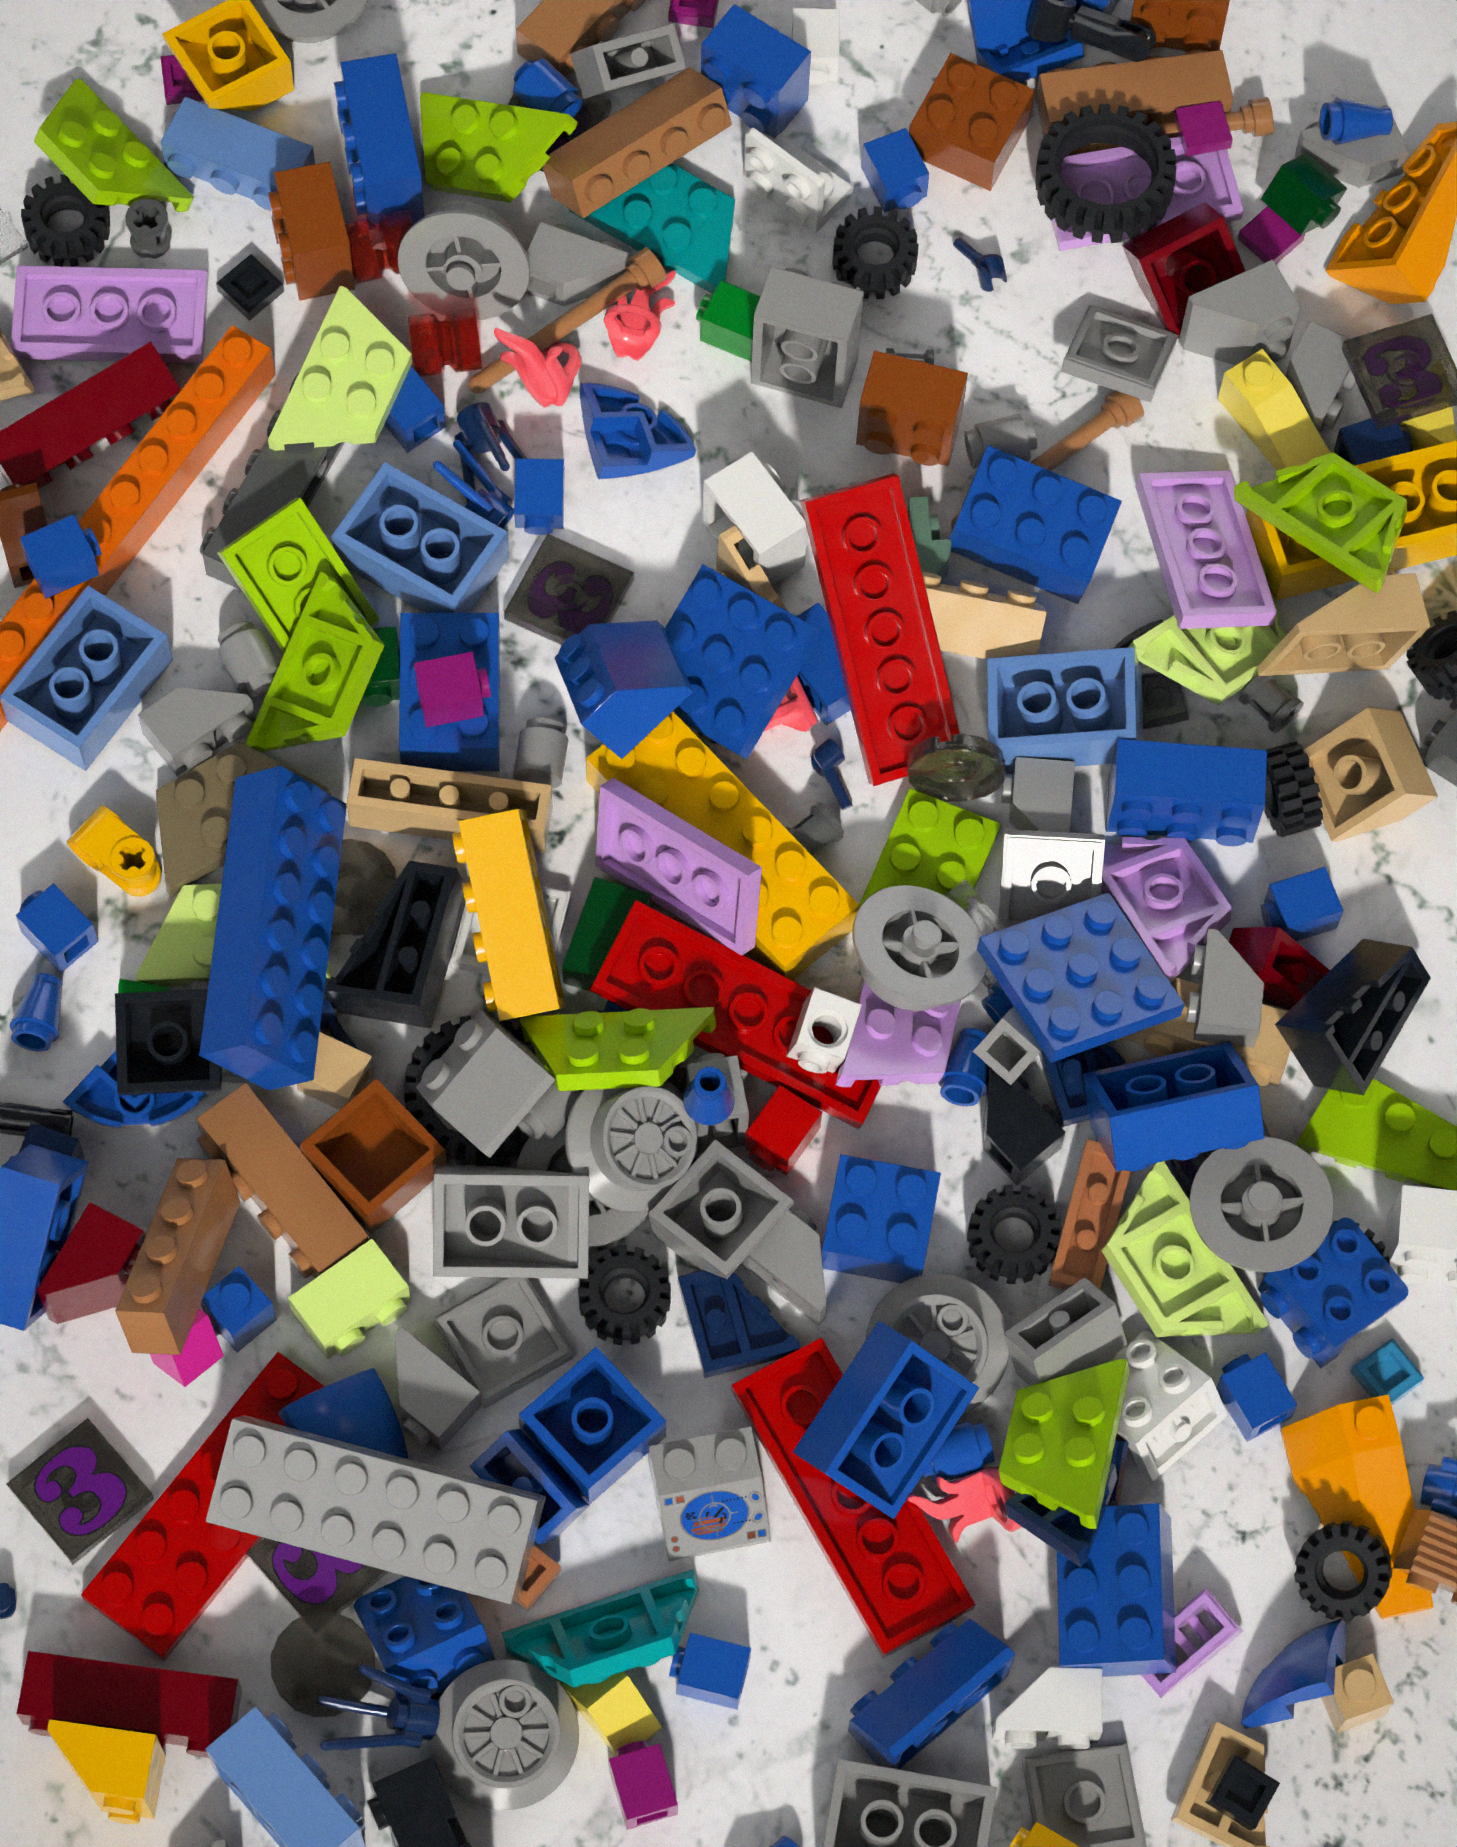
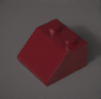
[1122,202,1246,338]
[37,1202,145,1324]

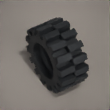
[21,174,110,267]
[832,206,919,300]
[1406,610,1457,700]
[1264,741,1323,838]
[967,1185,1061,1284]
[578,1245,671,1345]
[1294,1521,1393,1621]

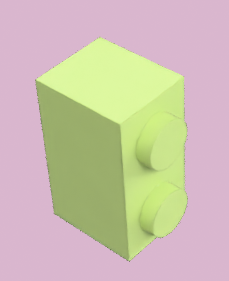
[288,1239,411,1360]

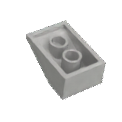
[433,1165,590,1279]

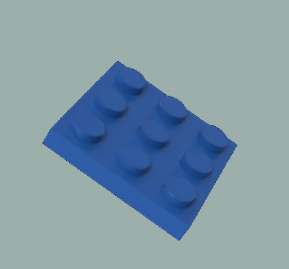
[665,564,822,760]
[977,892,1185,1063]

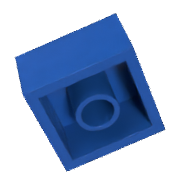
[701,4,811,139]
[821,1154,941,1283]
[518,1346,666,1505]

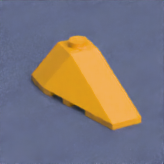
[1325,122,1457,304]
[1280,1394,1434,1619]

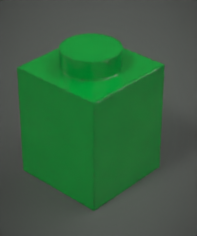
[696,280,760,362]

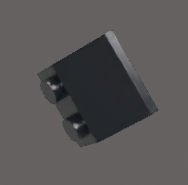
[115,989,223,1096]

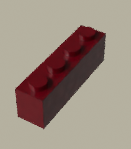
[0,341,181,490]
[16,1651,242,1758]

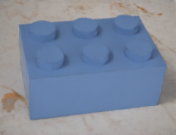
[331,462,509,613]
[0,585,173,771]
[987,647,1143,772]
[205,1706,365,1847]

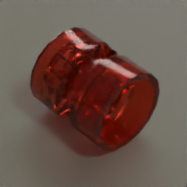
[345,209,413,284]
[408,308,482,377]

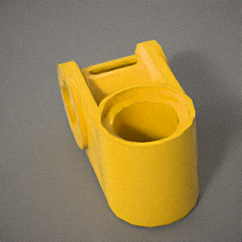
[67,805,162,897]

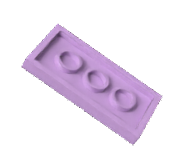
[1051,137,1244,251]
[11,266,208,363]
[1135,470,1277,629]
[595,778,762,956]

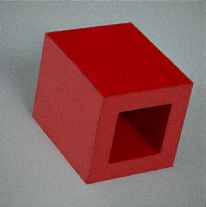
[745,1085,822,1175]

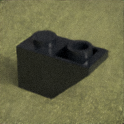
[983,1067,1066,1186]

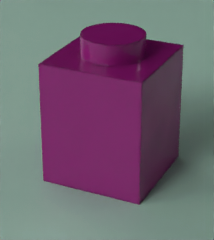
[414,652,491,728]
[608,1741,678,1830]

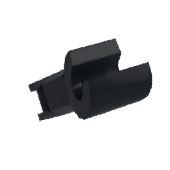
[1026,0,1156,62]

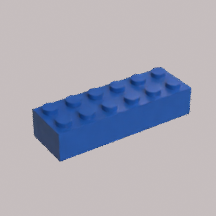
[199,765,347,1091]

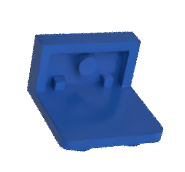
[967,0,1084,84]
[1257,1217,1409,1368]
[354,1576,496,1698]

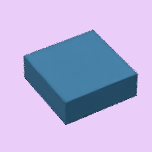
[1350,1338,1425,1405]

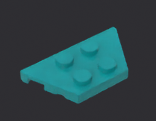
[569,163,735,294]
[501,1569,699,1688]

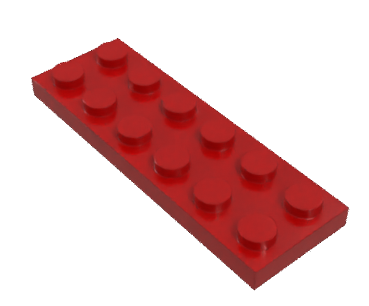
[800,473,966,786]
[589,900,881,1129]
[731,1337,976,1659]
[81,1352,325,1661]

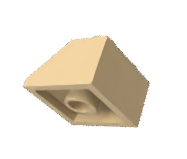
[1303,707,1438,842]

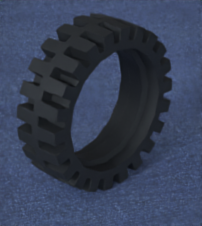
[1035,104,1177,243]
[404,1015,536,1167]

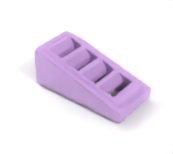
[1142,1588,1244,1698]

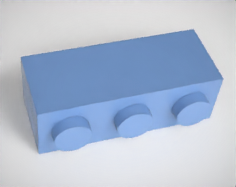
[161,97,315,211]

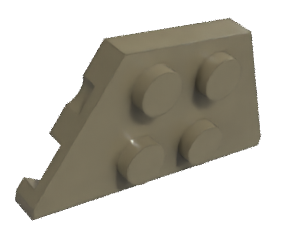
[156,741,331,897]

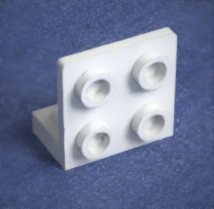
[744,128,852,233]
[1108,1331,1228,1481]

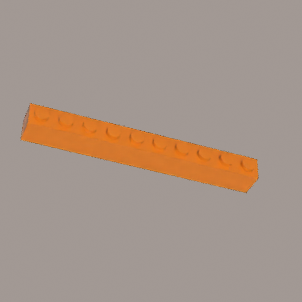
[0,325,275,731]

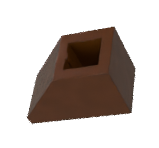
[0,483,48,588]

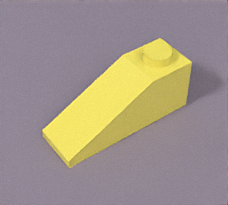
[1218,349,1330,471]

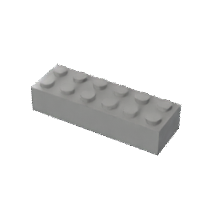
[205,1415,546,1605]

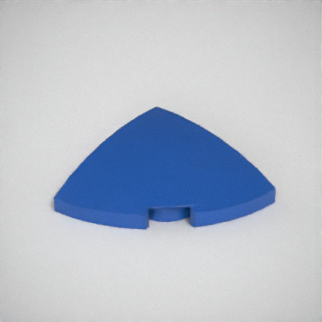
[579,383,697,479]
[62,1051,207,1128]
[278,1368,408,1459]
[1241,1618,1347,1729]

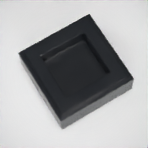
[216,254,284,321]
[1205,1755,1280,1831]

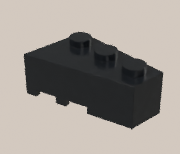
[324,861,465,1028]
[1275,939,1431,1095]
[367,1757,471,1847]

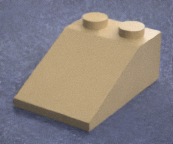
[1257,570,1431,676]

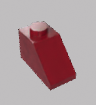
[1228,927,1330,1010]

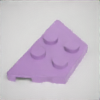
[1101,837,1232,983]
[835,977,961,1087]

